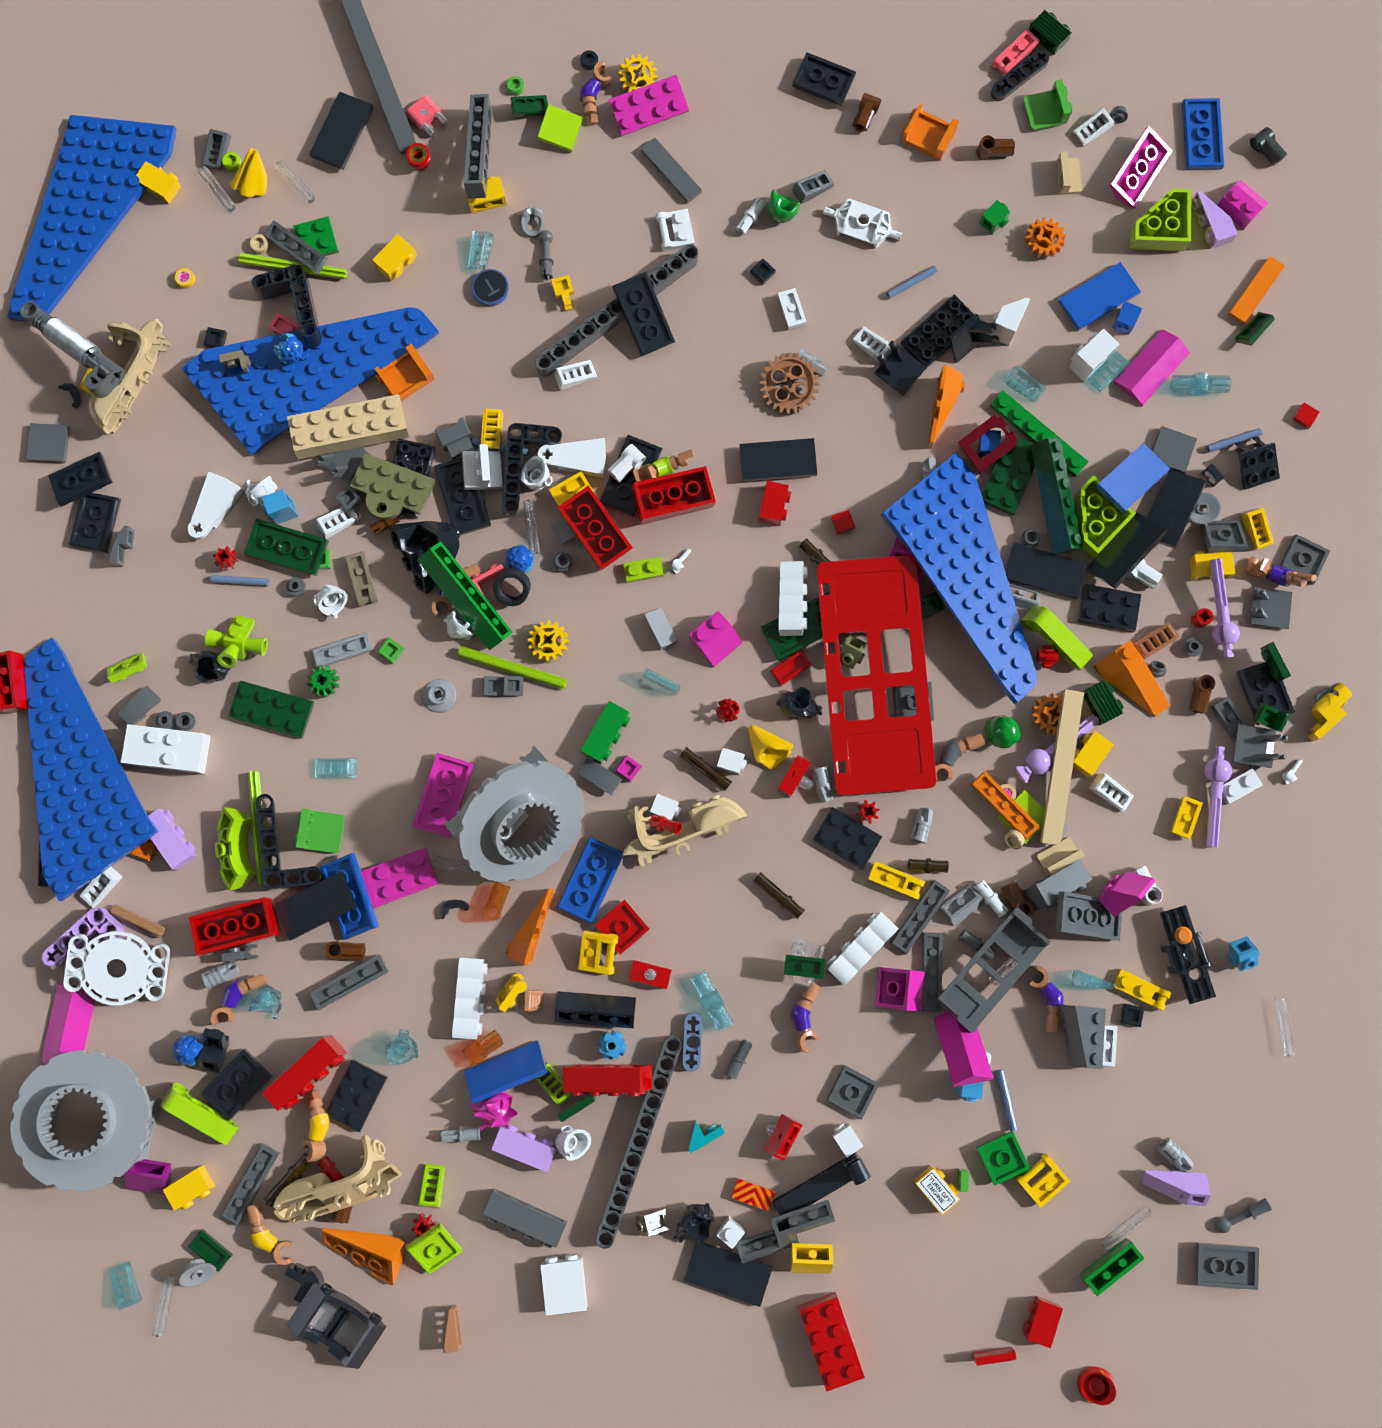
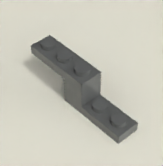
[736,1200,835,1263]

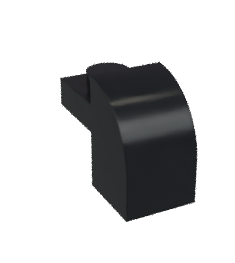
[198,1028,229,1073]
[284,1263,324,1303]

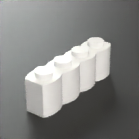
[779,561,808,636]
[827,912,898,986]
[452,958,488,1039]

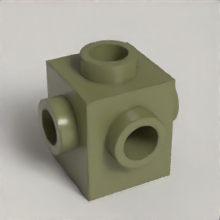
[839,635,867,669]

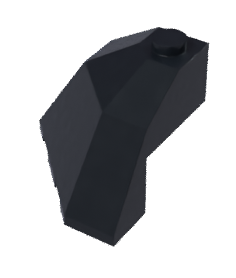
[389,521,460,594]

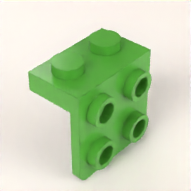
[1023,79,1072,131]
[294,808,345,853]

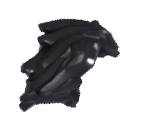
[189,651,231,683]
[776,687,822,720]
[673,1203,714,1243]

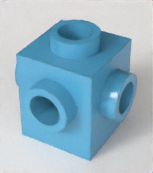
[1228,936,1260,972]
[597,1030,627,1061]

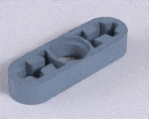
[683,1013,702,1072]

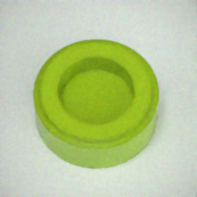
[222,152,242,172]

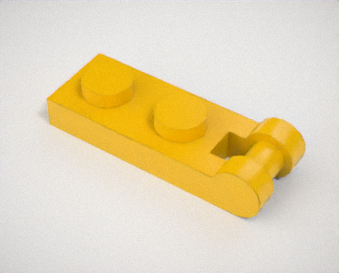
[867,861,925,900]
[1112,969,1171,1011]

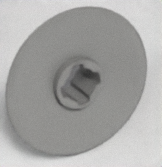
[1190,493,1221,524]
[422,679,456,713]
[179,1259,216,1287]

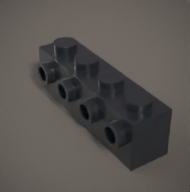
[555,991,636,1029]

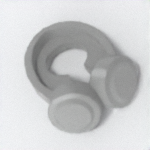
[520,207,544,237]

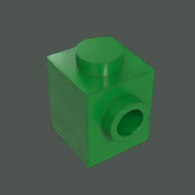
[979,200,1011,235]

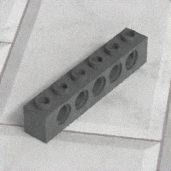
[463,94,492,199]

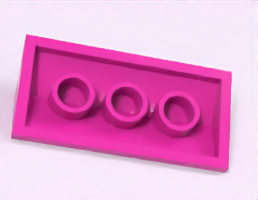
[1109,126,1172,209]
[1114,329,1190,406]
[40,984,97,1064]
[934,1012,993,1087]

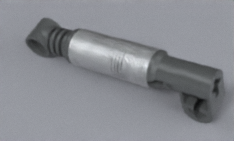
[20,302,125,398]

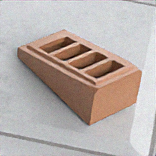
[1134,622,1179,659]
[524,990,544,1011]
[443,1305,462,1353]

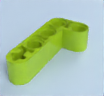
[1021,606,1093,671]
[161,1082,239,1145]

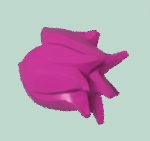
[470,1091,518,1130]

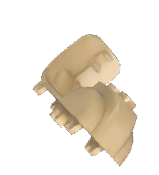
[88,319,171,434]
[622,795,747,867]
[273,1135,402,1224]

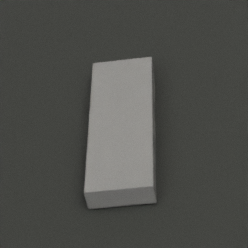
[312,632,373,668]

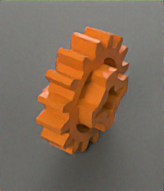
[1024,217,1066,259]
[1031,693,1062,736]

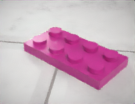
[608,74,689,137]
[412,753,474,838]
[361,848,439,909]

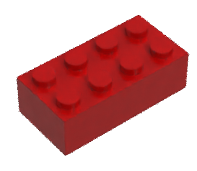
[631,466,716,524]
[557,485,633,571]
[188,897,280,956]
[262,1035,347,1111]
[563,1064,652,1096]
[798,1292,865,1392]

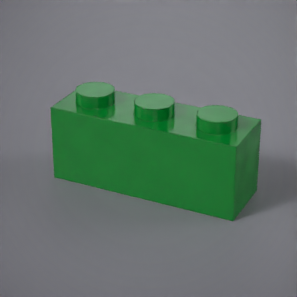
[580,701,631,764]
[1079,1237,1145,1297]

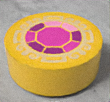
[175,268,195,288]

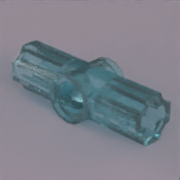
[1170,372,1231,396]
[691,971,733,1031]

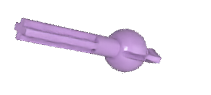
[1210,558,1240,658]
[1014,714,1099,783]
[1204,746,1232,847]

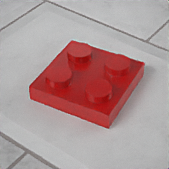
[595,899,650,955]

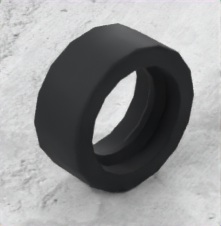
[493,568,531,607]

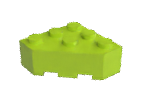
[1129,188,1191,251]
[1076,475,1136,559]

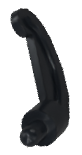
[58,383,81,408]
[440,899,469,919]

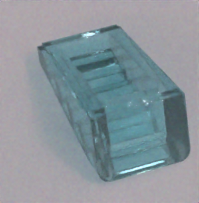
[467,231,494,270]
[1087,351,1129,393]
[1003,365,1046,403]
[315,758,357,778]
[1069,970,1115,990]
[109,1261,142,1310]

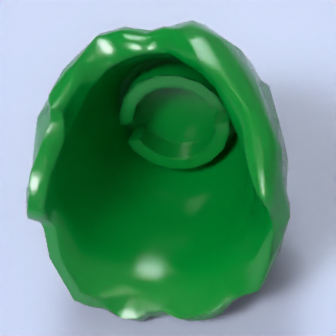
[767,189,800,223]
[984,715,1021,749]

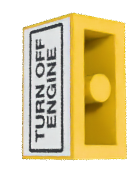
[913,1165,960,1215]

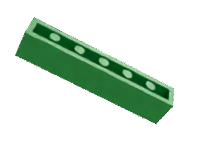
[417,541,513,651]

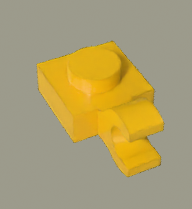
[551,275,574,311]

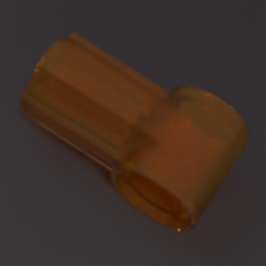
[483,882,511,922]
[462,1030,505,1067]

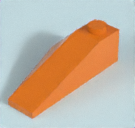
[927,364,965,448]
[1094,641,1170,717]
[505,888,554,965]
[322,1228,405,1285]

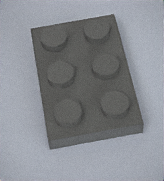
[1195,1242,1259,1290]

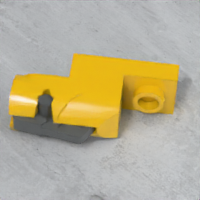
[1307,683,1352,742]

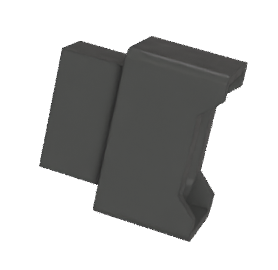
[435,417,474,460]

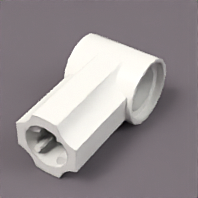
[608,444,646,482]
[1127,559,1162,589]
[501,808,529,842]
[1131,866,1163,906]

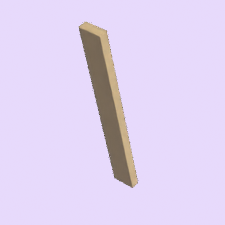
[1040,689,1084,846]

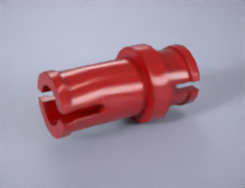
[650,815,682,834]
[317,1156,344,1182]

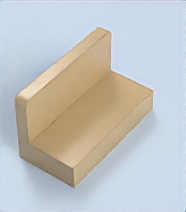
[1056,151,1082,194]
[1036,837,1085,876]

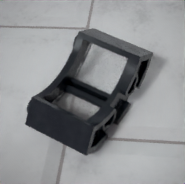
[286,1283,387,1369]

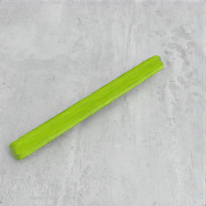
[238,253,347,279]
[458,646,567,689]
[248,771,270,886]

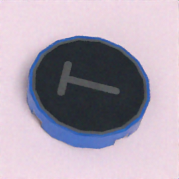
[472,269,509,306]

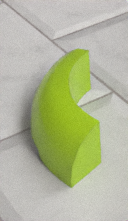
[215,808,256,890]

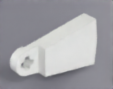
[538,438,606,478]
[188,472,245,540]

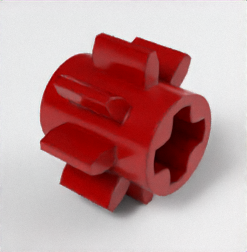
[213,546,239,571]
[1036,645,1059,668]
[716,698,740,723]
[856,800,880,824]
[411,1213,437,1238]

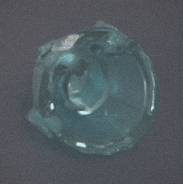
[248,985,282,1019]
[385,1029,418,1065]

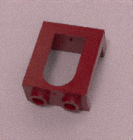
[958,414,1018,474]

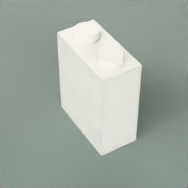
[541,1254,588,1316]

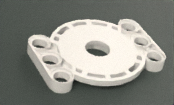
[63,931,170,1005]

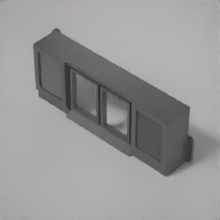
[935,908,1051,1033]

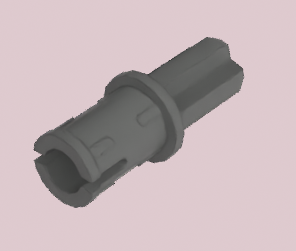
[958,929,995,960]
[725,1039,752,1079]

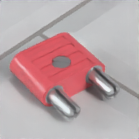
[406,95,448,137]

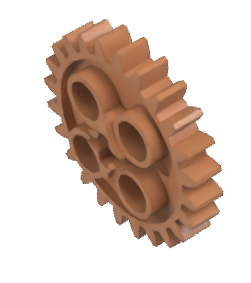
[759,352,820,414]

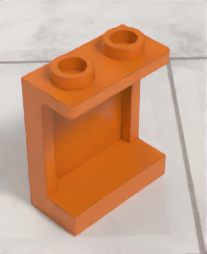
[901,104,959,161]
[374,343,435,401]

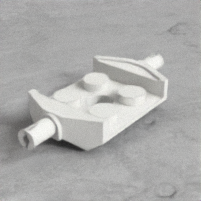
[823,199,902,249]

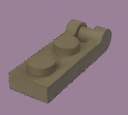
[345,551,378,607]

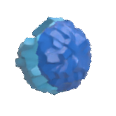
[273,333,303,364]
[504,544,534,573]
[172,1034,204,1066]

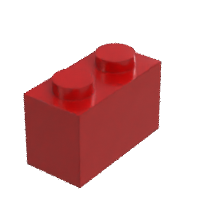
[759,481,791,526]
[1022,1296,1063,1349]

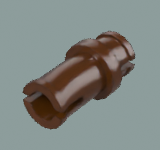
[369,516,400,536]

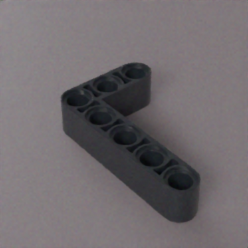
[252,265,322,348]
[502,423,562,517]
[256,794,322,890]
[772,1152,871,1216]

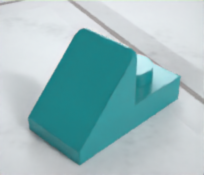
[688,1121,725,1154]

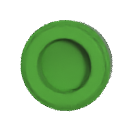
[506,76,525,96]

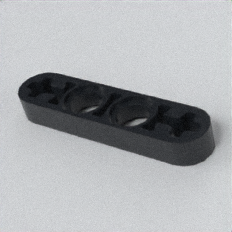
[991,50,1049,101]

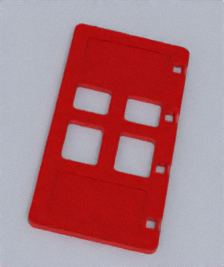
[817,555,937,795]

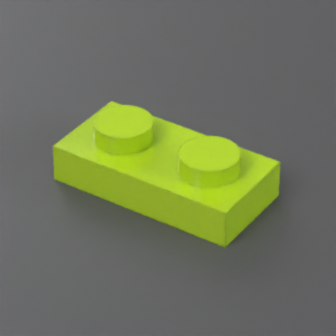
[623,557,664,583]
[107,652,147,684]

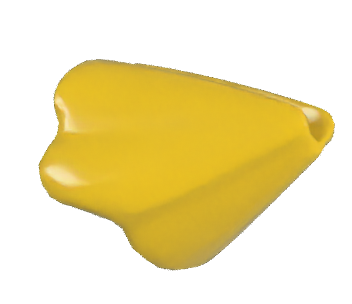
[230,148,267,197]
[748,724,793,770]

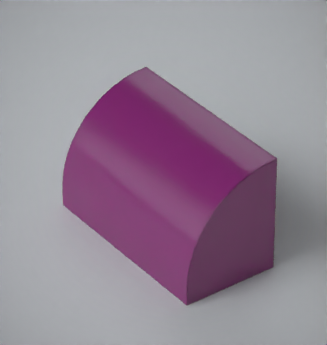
[124,1159,171,1195]

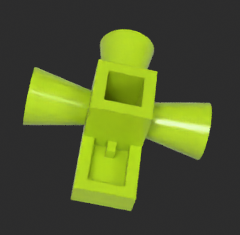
[205,616,268,668]

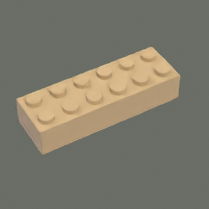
[287,394,409,460]

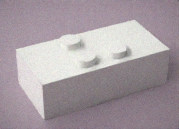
[121,724,211,774]

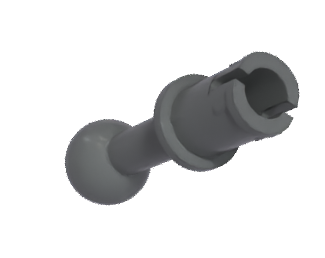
[538,230,554,280]
[1214,1198,1272,1233]

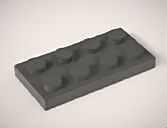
[1056,891,1122,941]

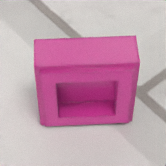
[615,755,642,782]

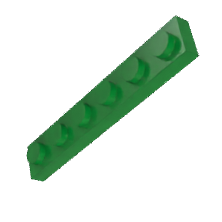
[990,390,1089,477]

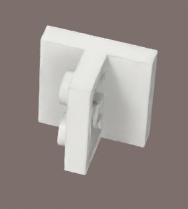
[462,444,503,490]

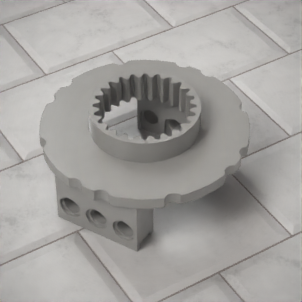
[444,746,584,882]
[10,1050,162,1192]

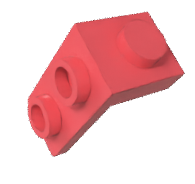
[471,564,505,595]

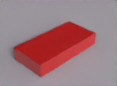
[770,649,812,687]
[972,1347,1017,1366]

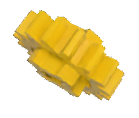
[618,54,658,92]
[527,620,569,662]

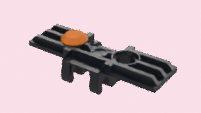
[1160,905,1216,1004]

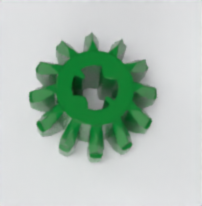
[307,665,340,698]

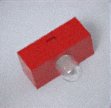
[777,755,813,797]
[629,960,672,989]
[763,1114,803,1161]

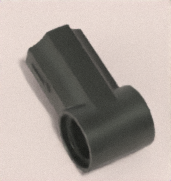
[1250,127,1287,166]

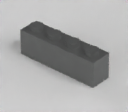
[483,1189,568,1248]

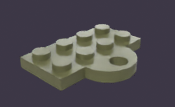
[350,453,436,520]

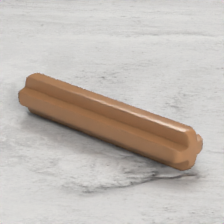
[110,904,165,938]

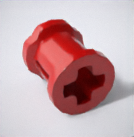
[1191,608,1214,628]

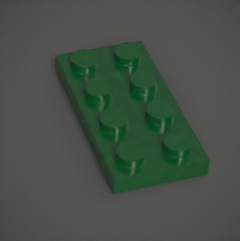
[982,436,1035,516]
[244,518,329,577]
[761,592,829,661]
[228,680,314,738]

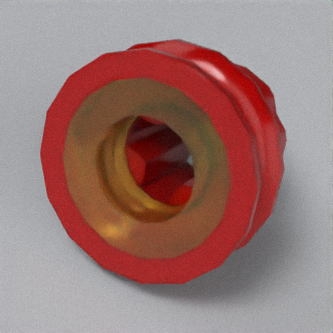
[406,143,431,170]

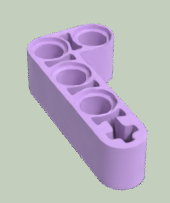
[42,907,124,966]

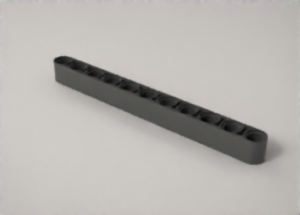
[341,0,416,155]
[535,245,698,377]
[596,1035,682,1249]

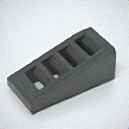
[202,129,231,170]
[792,170,834,204]

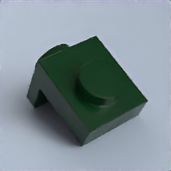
[1253,703,1290,732]

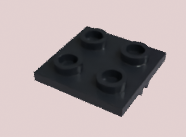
[949,313,1000,363]
[874,341,926,396]
[1235,436,1280,490]

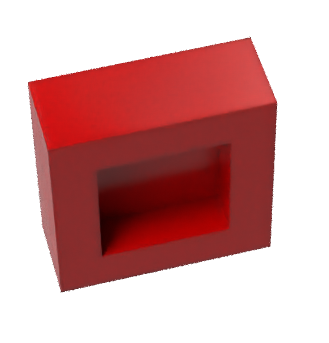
[1292,402,1320,429]
[831,510,856,535]

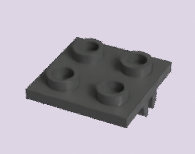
[316,447,370,483]
[1250,587,1292,629]
[1233,724,1288,768]

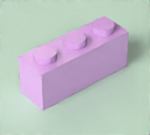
[149,809,197,870]
[491,1124,557,1172]

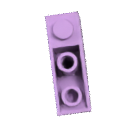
[1192,191,1238,249]
[1142,1170,1211,1206]

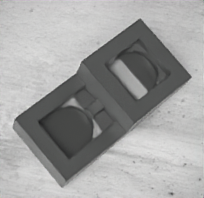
[335,484,366,511]
[109,526,135,567]
[483,676,523,697]
[117,686,161,725]
[577,757,622,796]

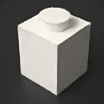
[717,748,747,775]
[650,794,681,820]
[832,1124,863,1157]
[716,1216,745,1249]

